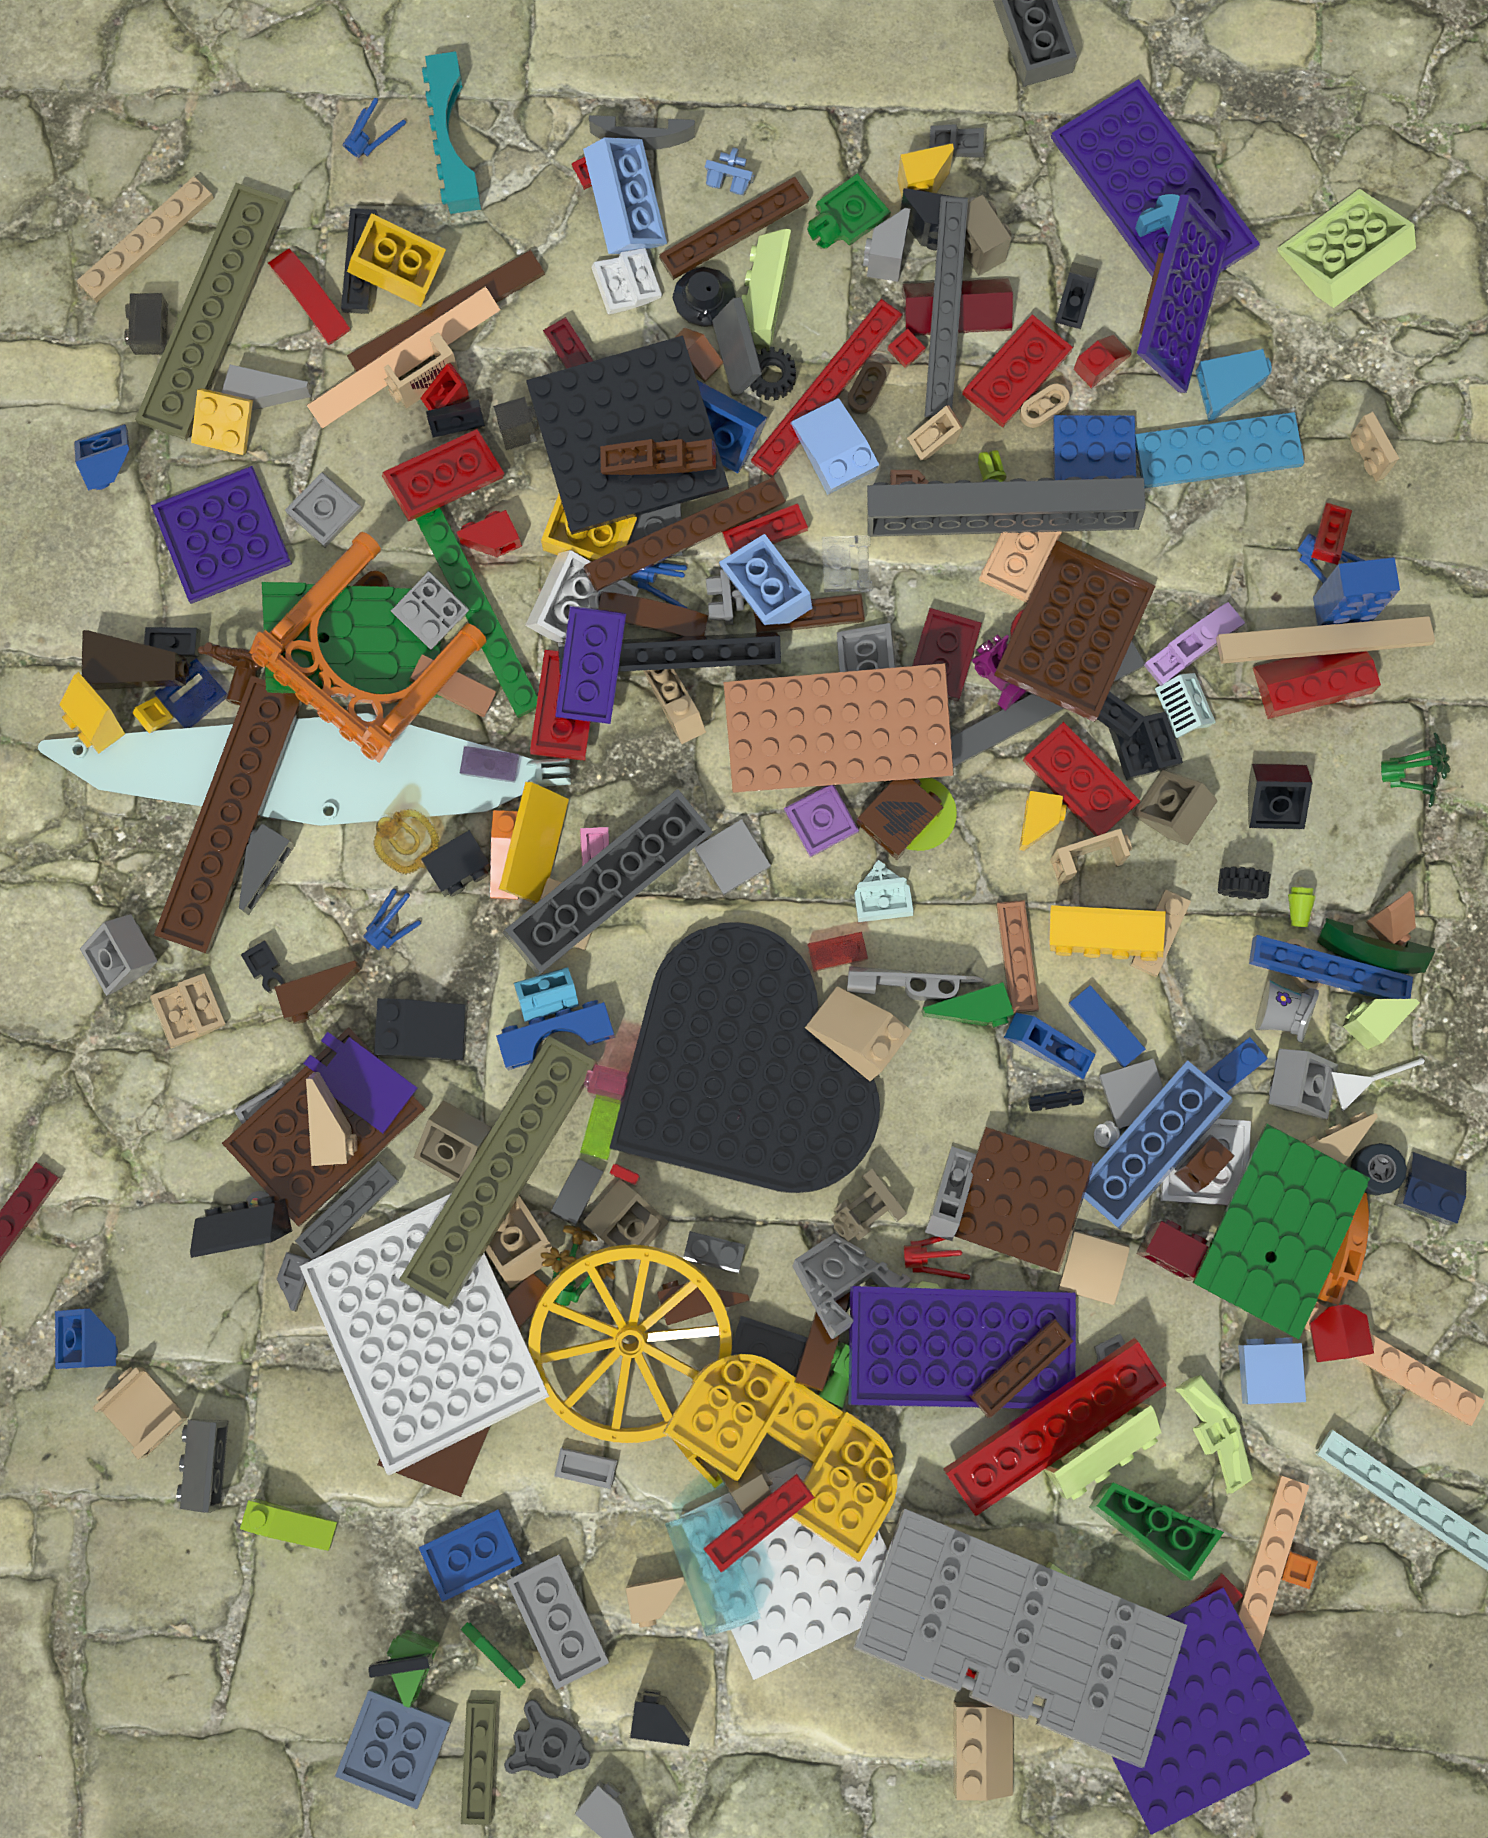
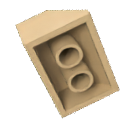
[953,1702,1013,1801]

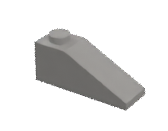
[222,364,312,410]
[925,1146,977,1241]
[575,1780,637,1838]

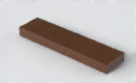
[753,593,865,633]
[969,1319,1074,1418]

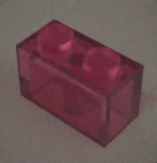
[584,1064,630,1105]

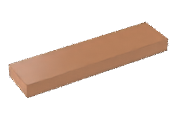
[996,900,1039,1014]

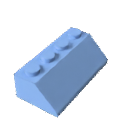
[583,138,667,254]

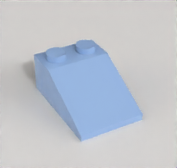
[791,398,879,495]

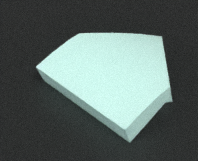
[854,860,913,922]

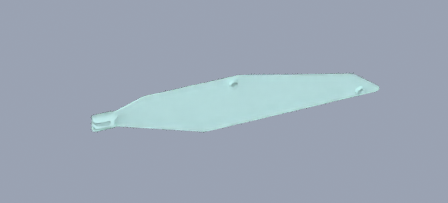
[38,713,571,826]

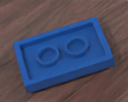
[419,1509,523,1602]

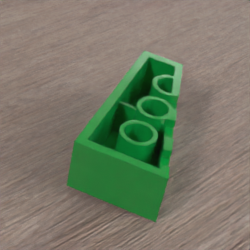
[1089,1482,1224,1580]

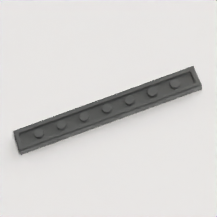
[924,196,968,418]
[951,641,1145,768]

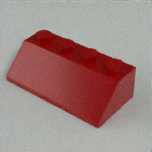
[1253,651,1381,719]

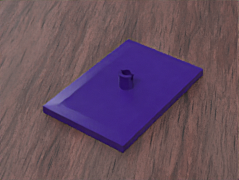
[1137,194,1229,393]

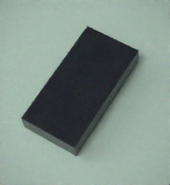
[368,1653,433,1678]

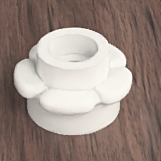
[1094,1121,1120,1149]

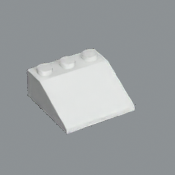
[525,550,639,642]

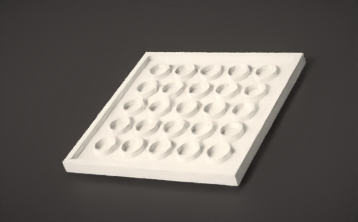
[680,1457,888,1680]

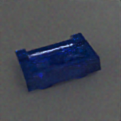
[154,658,228,728]

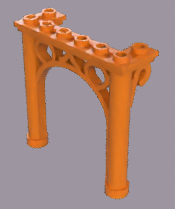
[249,532,487,763]

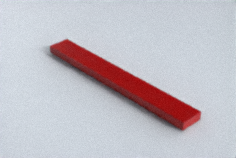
[751,298,902,478]

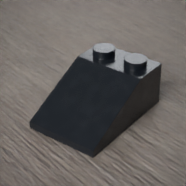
[374,998,466,1061]

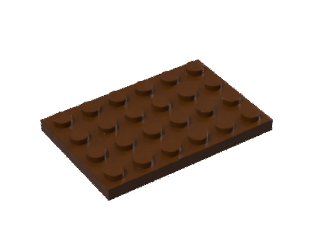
[994,540,1156,722]
[222,1027,426,1227]

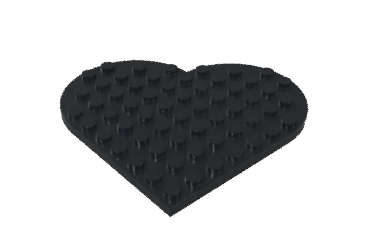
[609,922,880,1194]

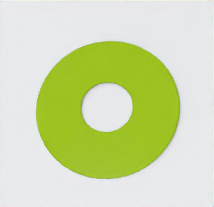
[906,778,957,851]

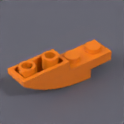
[1318,1192,1369,1305]

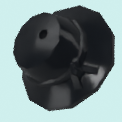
[672,266,736,327]

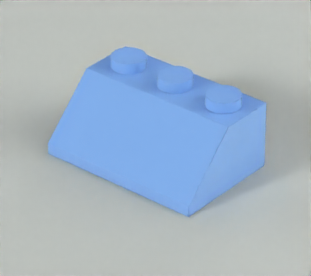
[719,534,812,625]

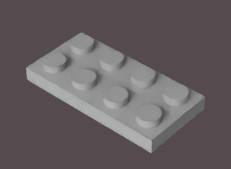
[506,1554,610,1690]

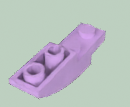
[1144,602,1245,686]

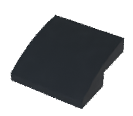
[1109,711,1183,780]

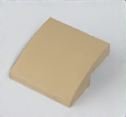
[150,973,225,1049]
[1059,1230,1130,1305]

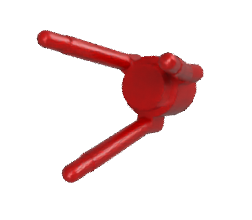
[904,1236,970,1280]

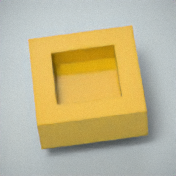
[132,696,173,734]

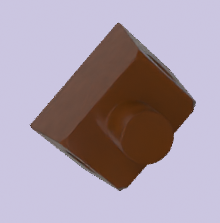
[1174,1134,1234,1193]

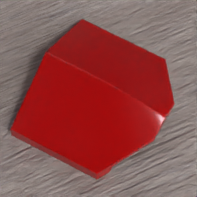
[1309,1304,1374,1362]

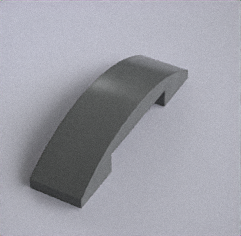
[589,115,695,150]

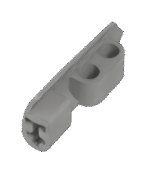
[847,966,983,1002]

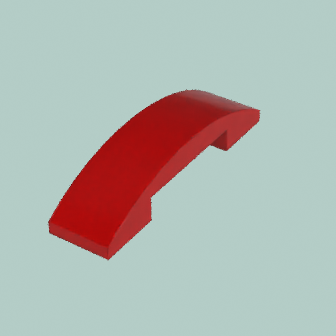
[268,248,351,345]

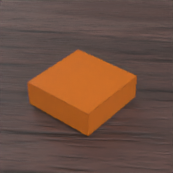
[1281,1551,1318,1589]

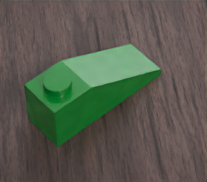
[921,982,1014,1028]

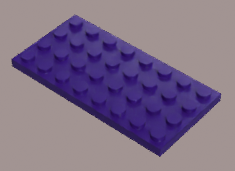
[1051,79,1260,278]
[848,1286,1076,1409]

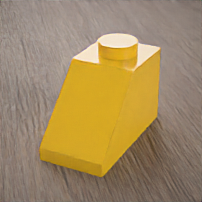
[1019,791,1066,851]

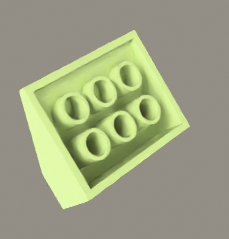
[1277,189,1416,308]
[1044,1403,1162,1500]

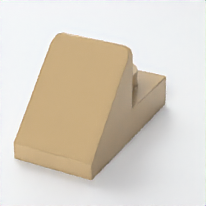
[907,405,963,460]

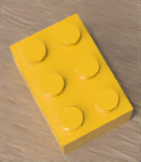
[347,213,446,307]

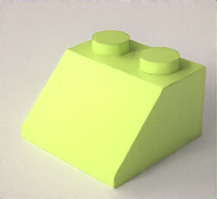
[1343,999,1420,1050]

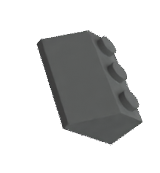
[176,1419,229,1513]

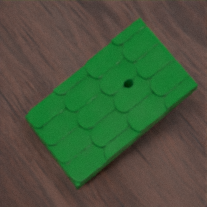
[262,582,443,698]
[1193,1123,1370,1340]

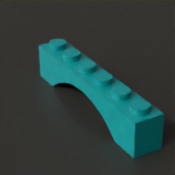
[422,51,481,214]

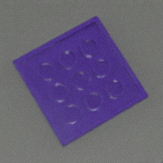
[151,466,292,604]

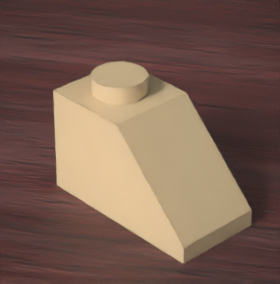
[626,1574,685,1628]

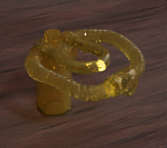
[373,809,439,875]

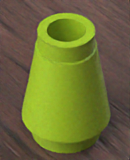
[1288,887,1316,927]

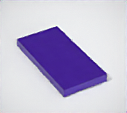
[555,605,626,724]

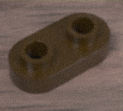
[848,362,887,414]

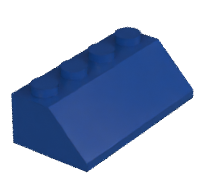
[697,380,768,473]

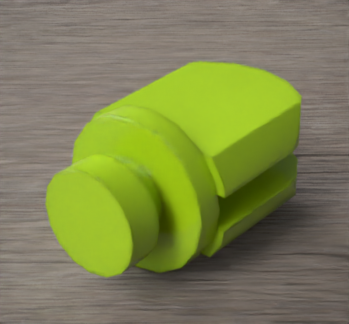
[978,450,1007,482]

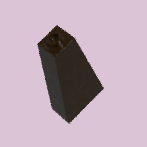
[82,630,189,690]

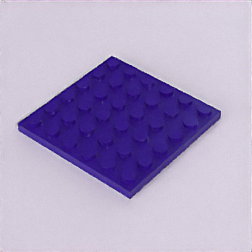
[1112,1587,1311,1835]

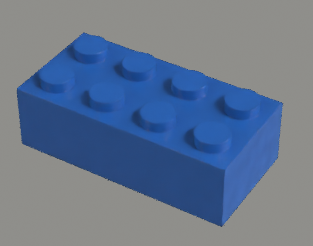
[1313,557,1400,626]

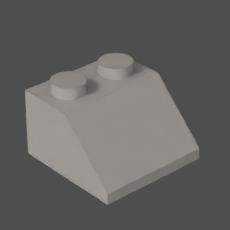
[863,208,910,282]
[80,914,158,996]
[1268,1049,1338,1119]

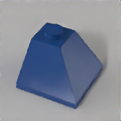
[74,424,130,491]
[55,1309,118,1369]

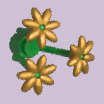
[540,1225,616,1306]

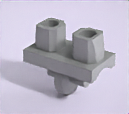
[706,570,746,625]

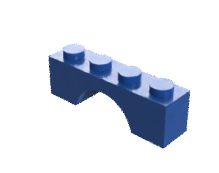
[496,1000,615,1071]

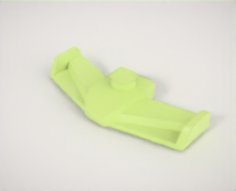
[1174,1375,1253,1494]

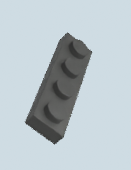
[295,1161,399,1260]

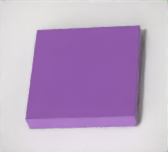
[784,785,859,858]

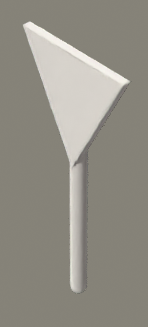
[1331,1058,1425,1111]

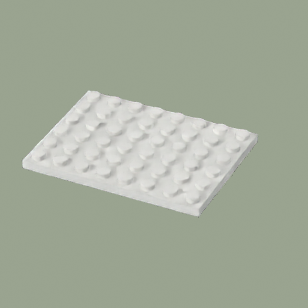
[300,1193,549,1475]

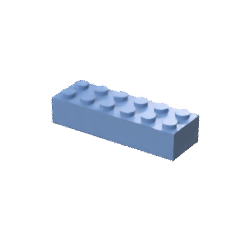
[1084,1060,1233,1230]

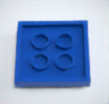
[1053,415,1136,480]

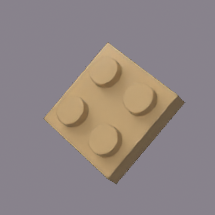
[1350,412,1399,482]

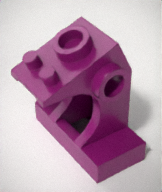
[972,634,1026,711]

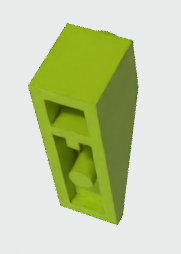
[240,1498,338,1551]

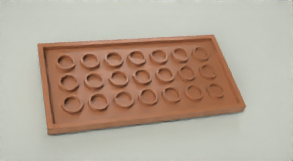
[724,663,954,793]

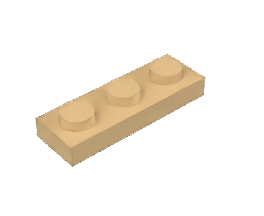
[1130,890,1191,977]

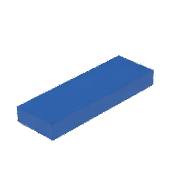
[1068,985,1146,1068]

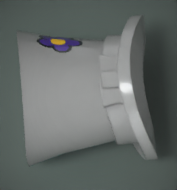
[1255,980,1319,1043]

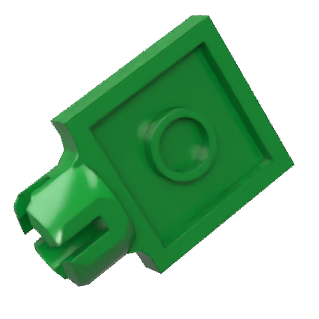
[807,173,891,249]

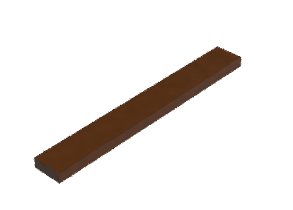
[347,250,545,372]

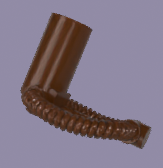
[197,642,261,706]

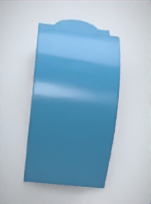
[1135,194,1180,237]

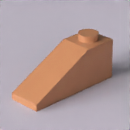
[1366,891,1416,946]

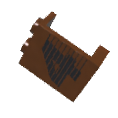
[856,778,944,860]

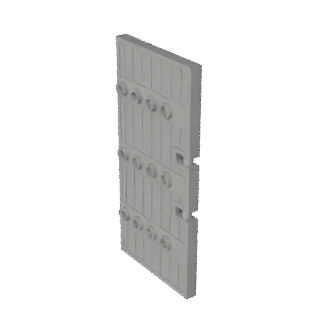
[853,1509,1187,1768]

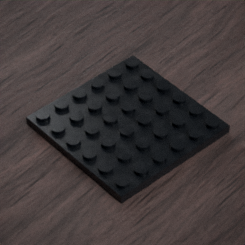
[526,335,729,535]

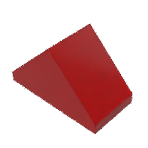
[420,363,470,410]

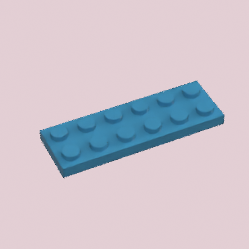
[1135,412,1304,488]

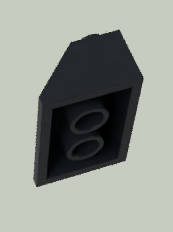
[190,1195,292,1258]

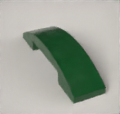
[1317,918,1435,974]

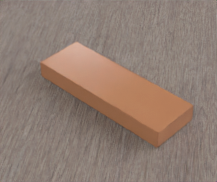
[409,655,496,718]

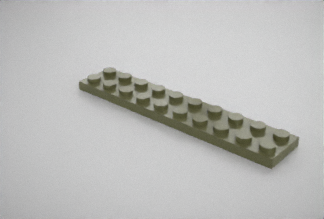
[135,183,287,441]
[399,1036,598,1310]

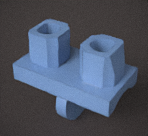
[705,147,755,196]

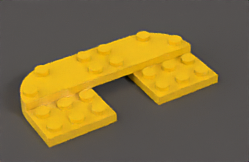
[663,1354,898,1562]

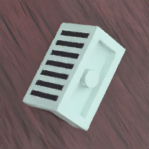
[1155,673,1216,738]

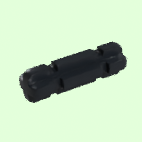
[1028,1089,1084,1112]

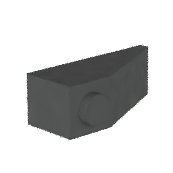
[239,824,295,915]

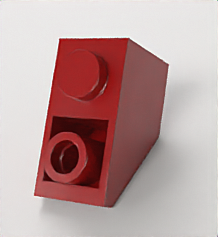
[456,510,522,558]

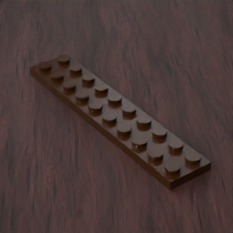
[154,676,302,954]

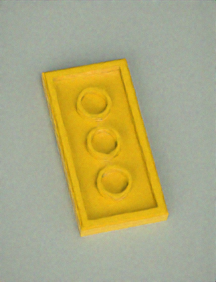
[499,782,569,904]

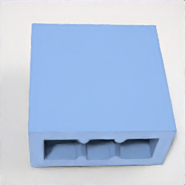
[1238,1337,1306,1404]

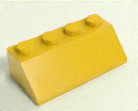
[1050,905,1166,961]

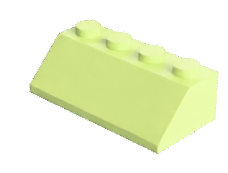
[741,229,791,351]

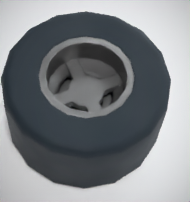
[1351,1143,1407,1196]

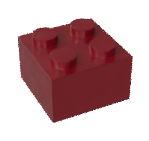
[1136,1219,1209,1281]

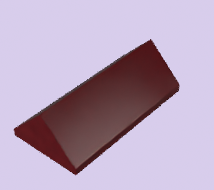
[902,278,1013,336]

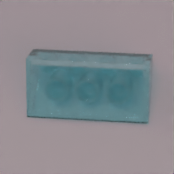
[665,1502,761,1636]

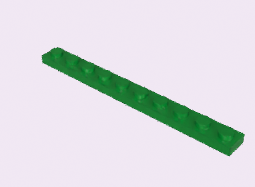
[415,507,538,718]

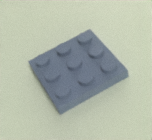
[335,1689,452,1809]

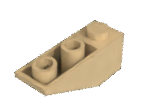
[643,669,706,744]
[1301,1111,1378,1164]

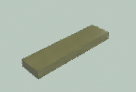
[461,1700,497,1825]

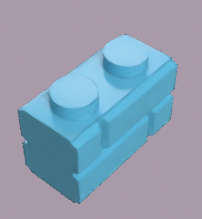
[514,967,579,1022]

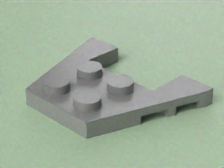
[792,1234,911,1339]

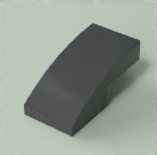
[929,124,986,158]
[550,1159,604,1226]

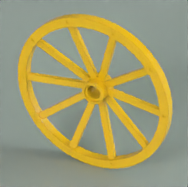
[528,1244,732,1443]

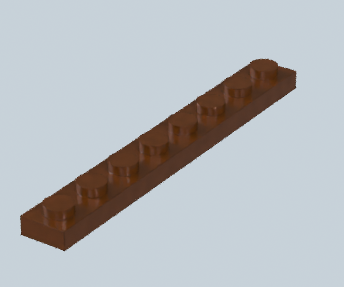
[583,477,786,592]

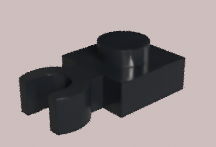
[240,940,285,994]

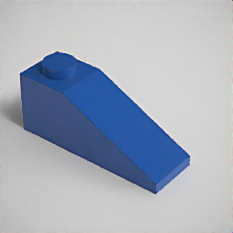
[1004,1013,1096,1079]

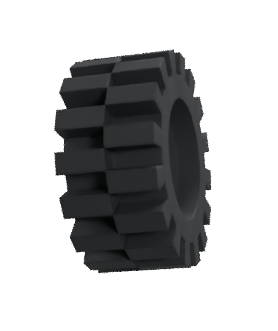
[750,347,796,401]
[1217,867,1271,900]

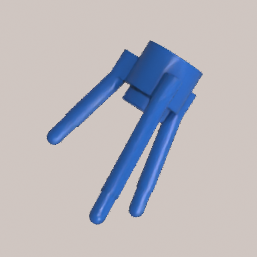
[342,98,406,158]
[1297,533,1365,584]
[631,562,688,609]
[363,889,421,950]

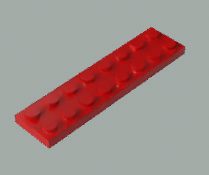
[943,1337,1166,1517]

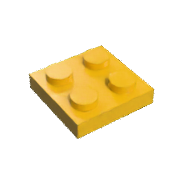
[191,388,253,455]

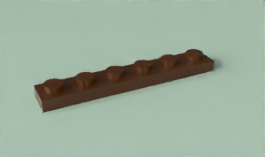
[659,177,809,280]

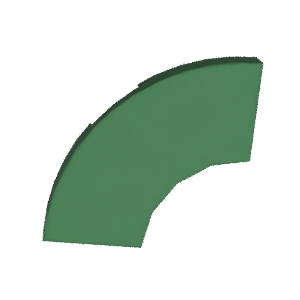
[460,1622,526,1689]

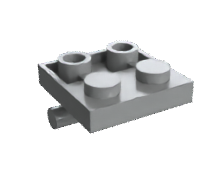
[391,571,470,650]

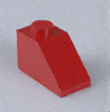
[1074,334,1132,389]

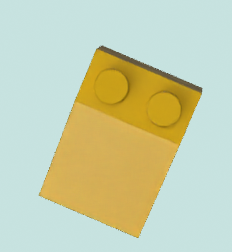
[541,494,637,562]

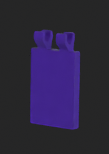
[303,1032,418,1134]

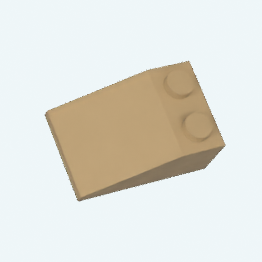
[805,986,912,1081]
[306,1072,357,1166]
[486,1196,552,1288]

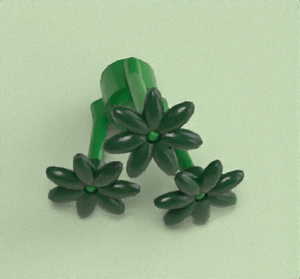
[1381,733,1451,807]

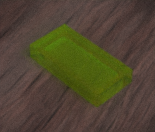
[580,1098,620,1160]

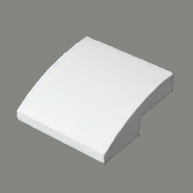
[591,248,662,315]

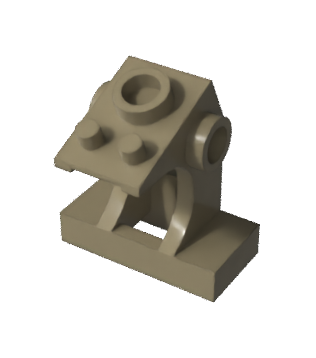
[831,1169,907,1241]

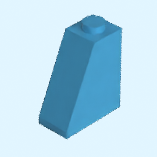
[1196,349,1272,422]

